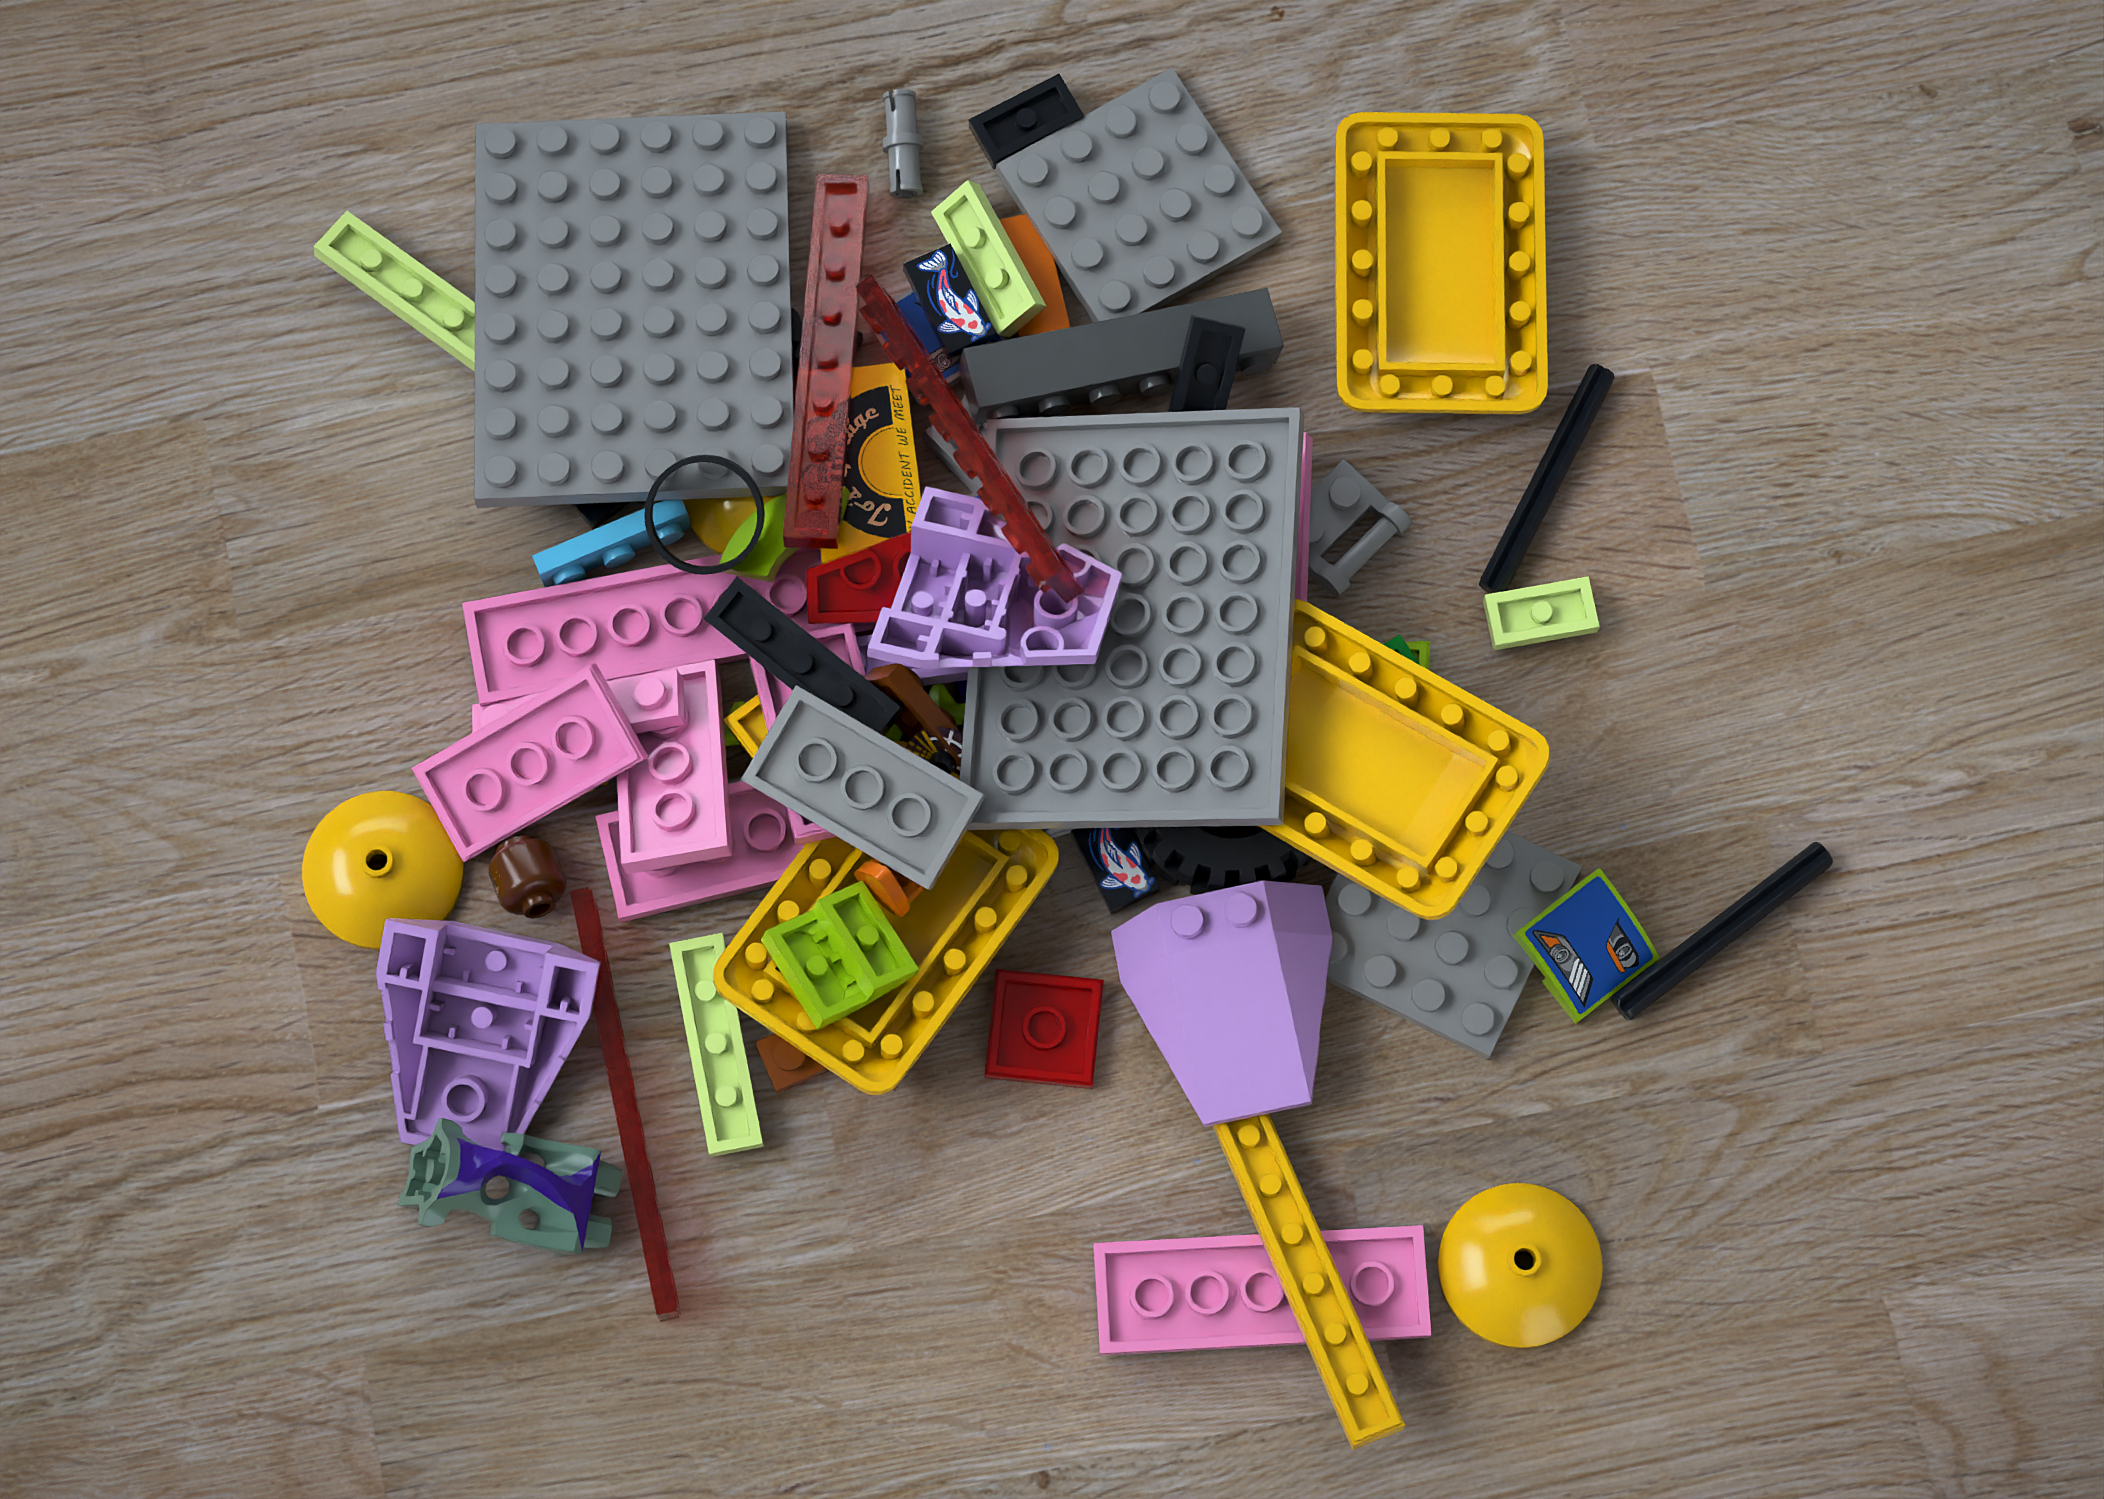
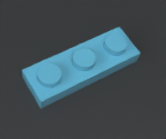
[532,500,691,587]

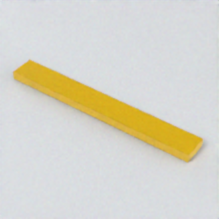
[1212,1114,1405,1450]

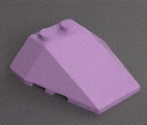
[1111,880,1333,1127]
[376,918,601,1151]

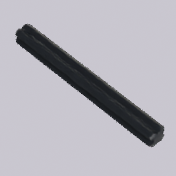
[1479,364,1615,594]
[1612,842,1833,1020]

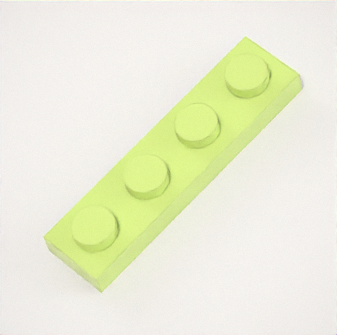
[314,211,475,372]
[669,933,764,1157]

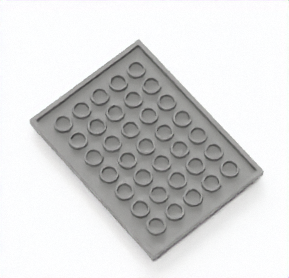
[474,111,796,508]
[960,407,1304,830]

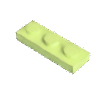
[931,180,1047,338]

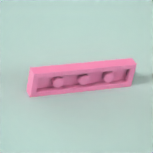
[472,668,685,734]

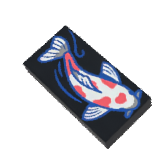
[903,243,996,360]
[1070,827,1160,914]

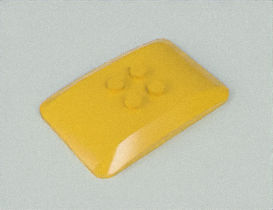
[1335,112,1548,414]
[1259,599,1550,920]
[713,741,1059,1095]

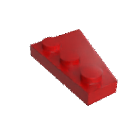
[806,531,911,624]

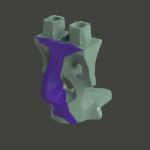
[398,1118,623,1255]

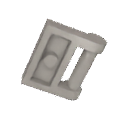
[1308,459,1412,597]

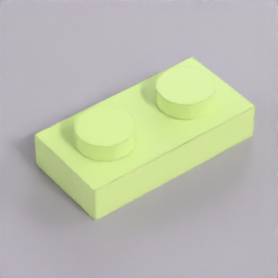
[1483,576,1600,651]

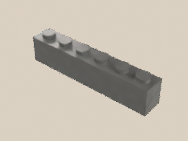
[958,288,1284,425]

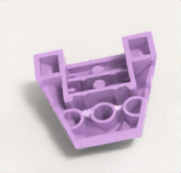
[867,487,1122,669]

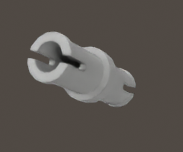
[882,89,924,199]

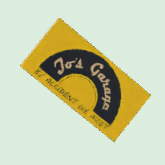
[799,361,921,563]

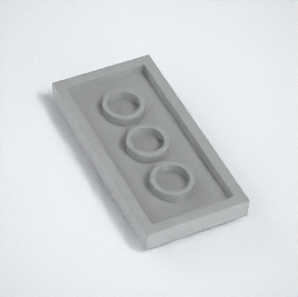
[741,685,986,891]

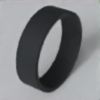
[644,455,765,575]

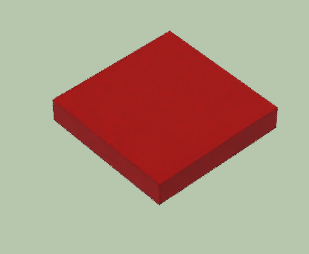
[985,969,1104,1089]

